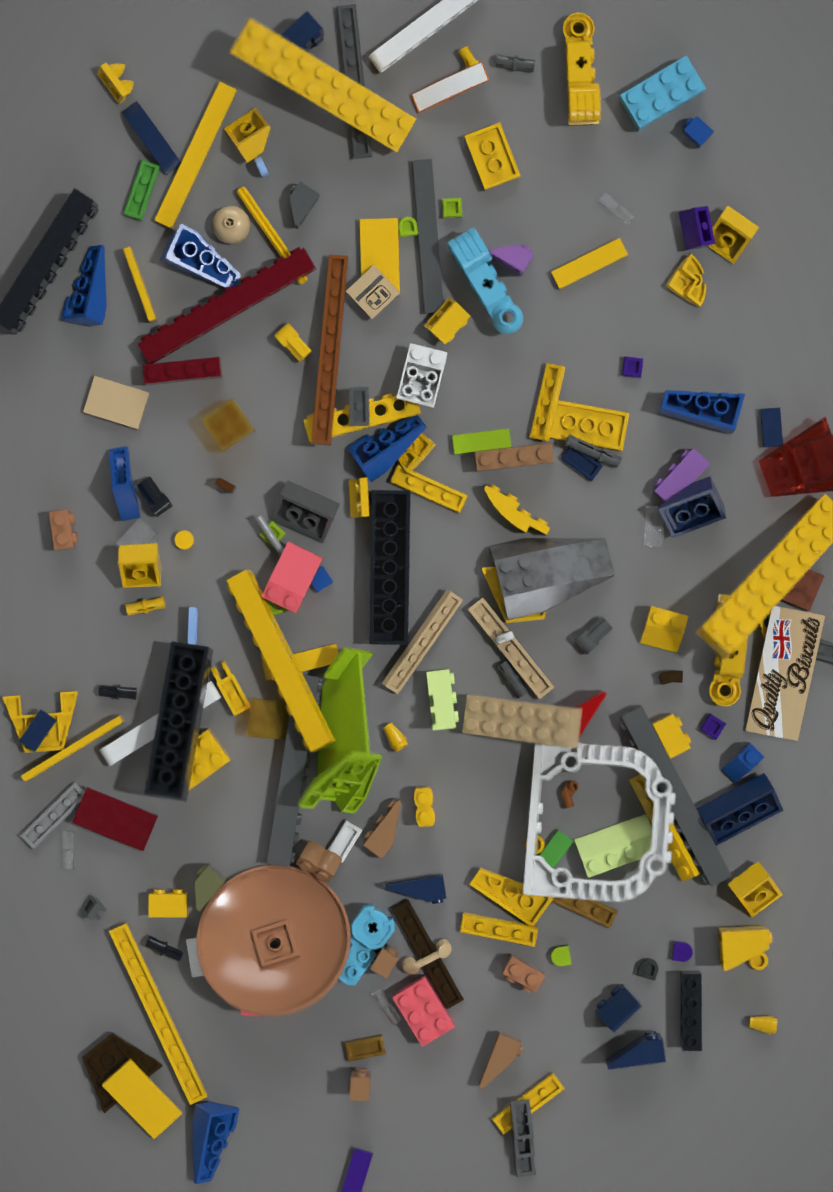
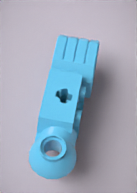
[447,227,523,334]
[339,903,395,985]

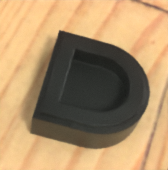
[636,958,658,981]

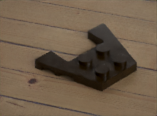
[82,1032,163,1113]

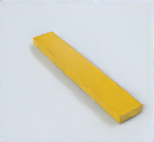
[21,715,125,782]

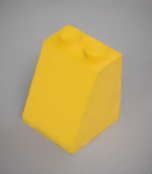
[718,925,772,971]

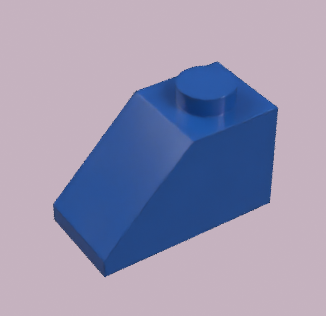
[722,742,764,783]

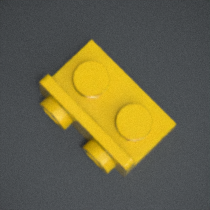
[349,478,370,518]

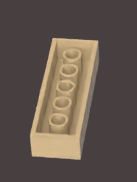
[463,695,582,748]

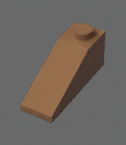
[478,1031,523,1089]

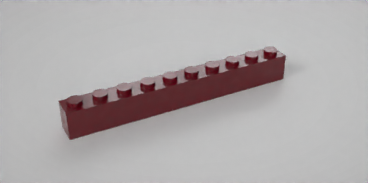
[138,247,317,364]

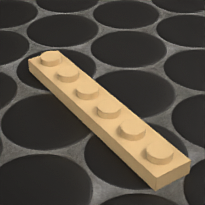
[382,589,463,694]
[468,598,555,699]

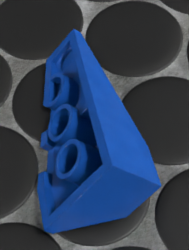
[160,223,241,289]
[61,245,107,326]
[347,415,427,482]
[192,1102,239,1184]

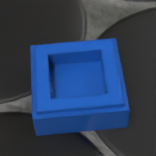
[312,566,333,593]

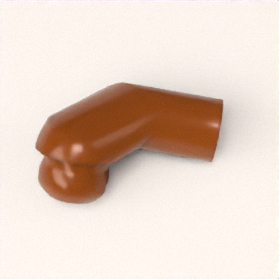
[561,780,579,809]

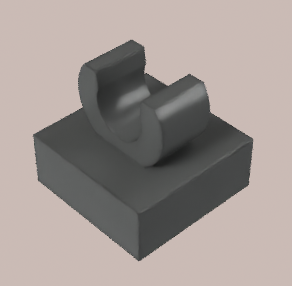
[80,895,106,921]

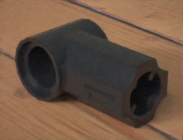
[137,476,173,517]

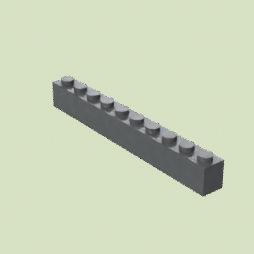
[267,674,322,867]
[619,705,732,887]

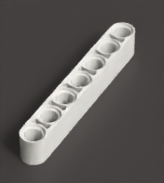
[368,0,478,73]
[99,681,221,766]

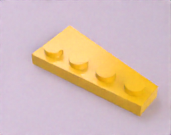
[469,868,554,926]

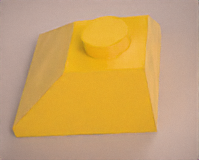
[224,107,270,163]

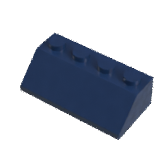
[697,773,783,846]

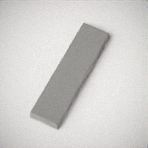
[20,782,85,849]

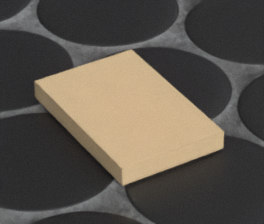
[83,376,150,430]

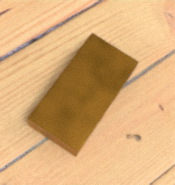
[345,1035,386,1062]

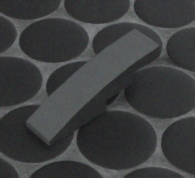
[510,1099,536,1177]

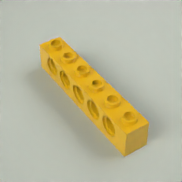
[304,394,421,443]

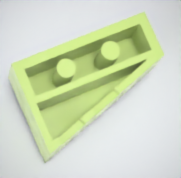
[426,669,459,730]

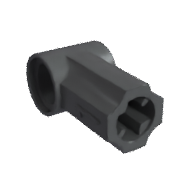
[574,616,613,655]

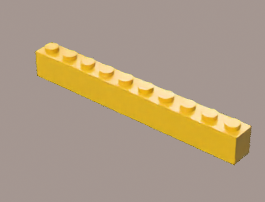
[226,570,335,752]

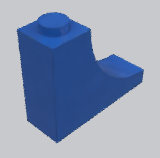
[109,446,140,521]

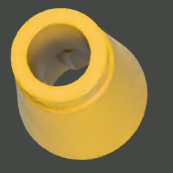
[383,723,408,752]
[749,1016,778,1035]

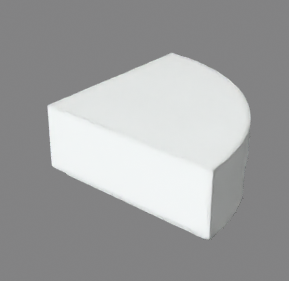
[494,631,514,645]

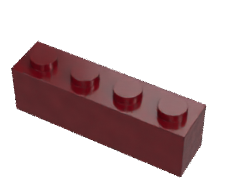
[142,357,223,385]

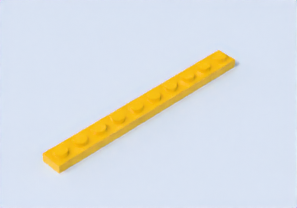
[109,923,208,1105]

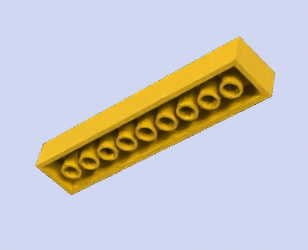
[229,18,416,152]
[696,494,833,659]

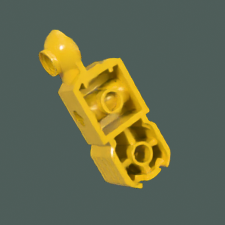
[563,12,601,125]
[709,594,748,706]

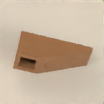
[363,799,401,859]

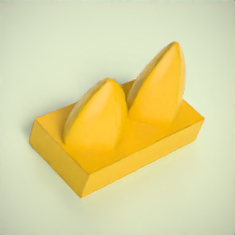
[96,63,134,104]

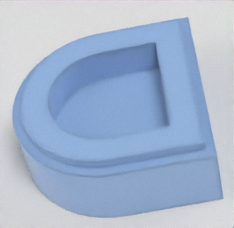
[254,156,269,178]

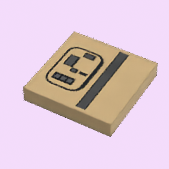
[346,265,400,320]

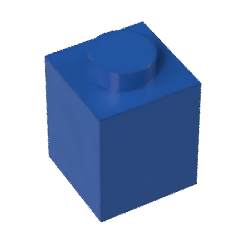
[683,116,714,148]

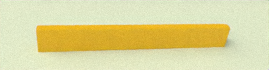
[154,82,237,229]

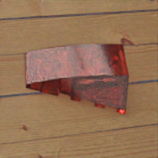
[759,417,833,497]

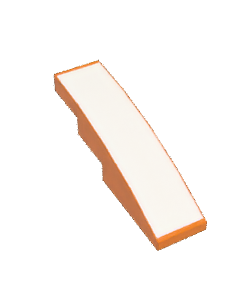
[411,62,489,113]

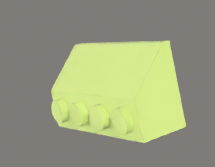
[574,814,652,878]

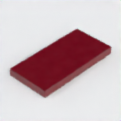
[72,787,158,851]

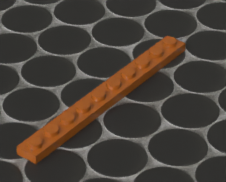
[311,254,349,446]

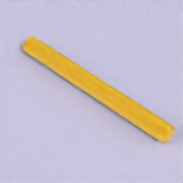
[237,186,308,285]

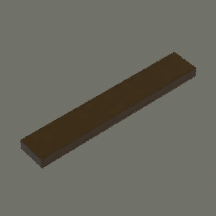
[392,899,464,1009]

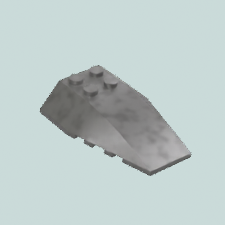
[489,538,615,620]

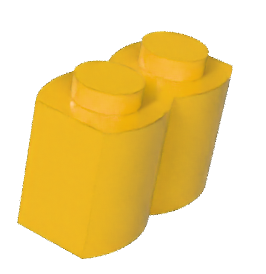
[414,786,435,827]

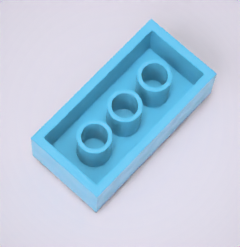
[619,55,706,132]

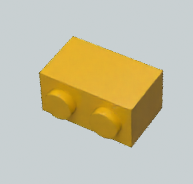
[424,297,471,345]
[652,713,692,759]
[148,889,189,918]

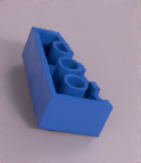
[658,390,745,434]

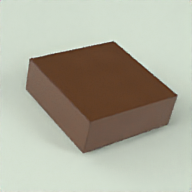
[215,477,236,493]

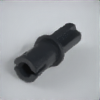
[98,685,137,700]
[145,935,183,961]

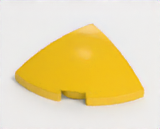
[665,253,706,307]
[398,433,436,473]

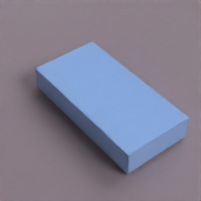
[188,607,198,645]

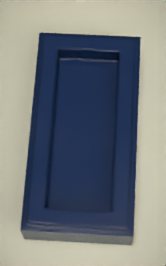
[760,407,783,448]
[561,447,603,481]
[19,709,57,752]

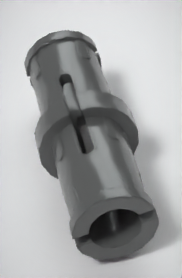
[496,54,535,72]
[497,660,528,699]

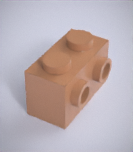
[49,509,78,550]
[502,954,546,993]

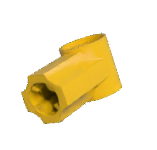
[274,323,312,362]

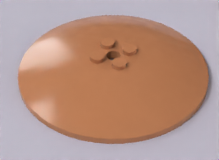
[197,865,351,1016]

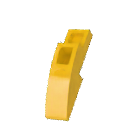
[484,484,550,535]

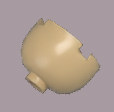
[212,206,251,245]

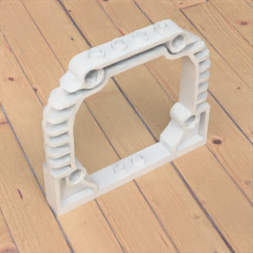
[523,743,676,902]

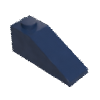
[386,874,447,904]

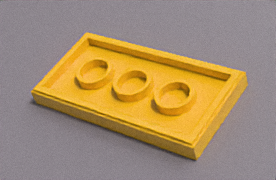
[360,218,400,296]
[550,400,629,451]
[102,1058,182,1139]

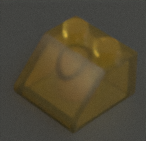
[247,697,290,740]

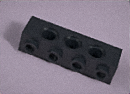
[680,971,702,1051]

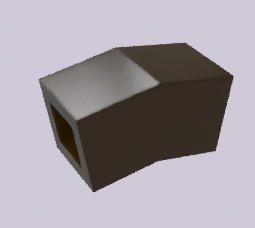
[659,670,683,685]

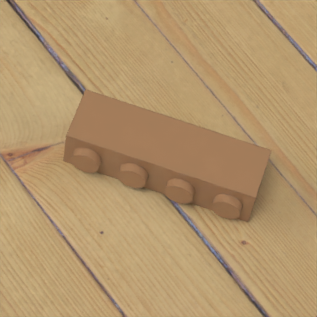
[475,443,554,472]

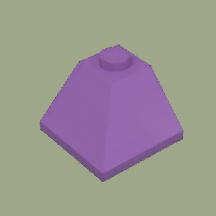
[490,245,534,276]

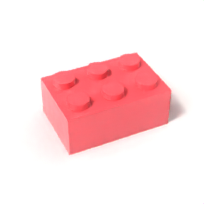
[392,975,455,1047]

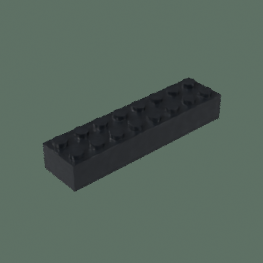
[0,188,99,334]
[369,490,411,645]
[144,641,213,802]

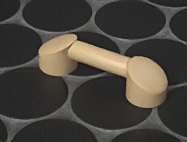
[402,939,452,974]

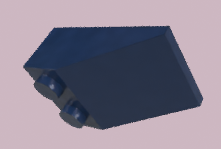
[658,476,726,538]
[606,1031,666,1070]

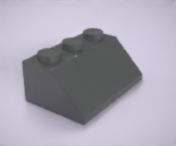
[271,480,340,543]

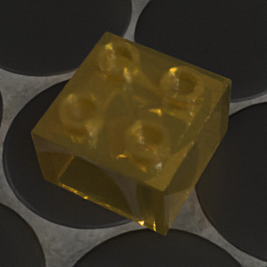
[201,398,256,453]

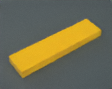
[551,238,628,290]
[123,246,158,323]
[529,363,566,442]
[390,465,468,513]
[262,644,339,680]
[460,912,539,947]
[492,1073,565,1135]

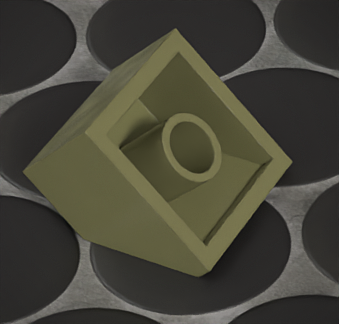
[194,864,228,912]

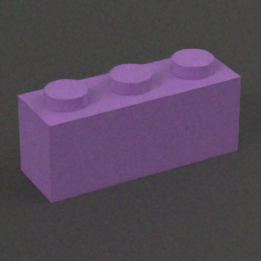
[653,448,710,502]

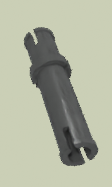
[565,434,622,468]

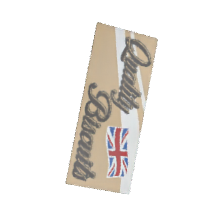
[746,606,825,741]

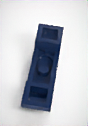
[122,101,181,175]

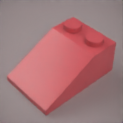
[261,541,323,613]

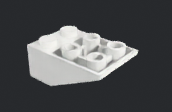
[396,343,448,408]

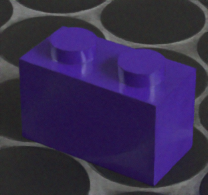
[679,206,715,250]

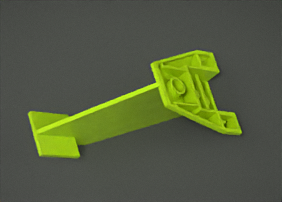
[298,647,382,813]

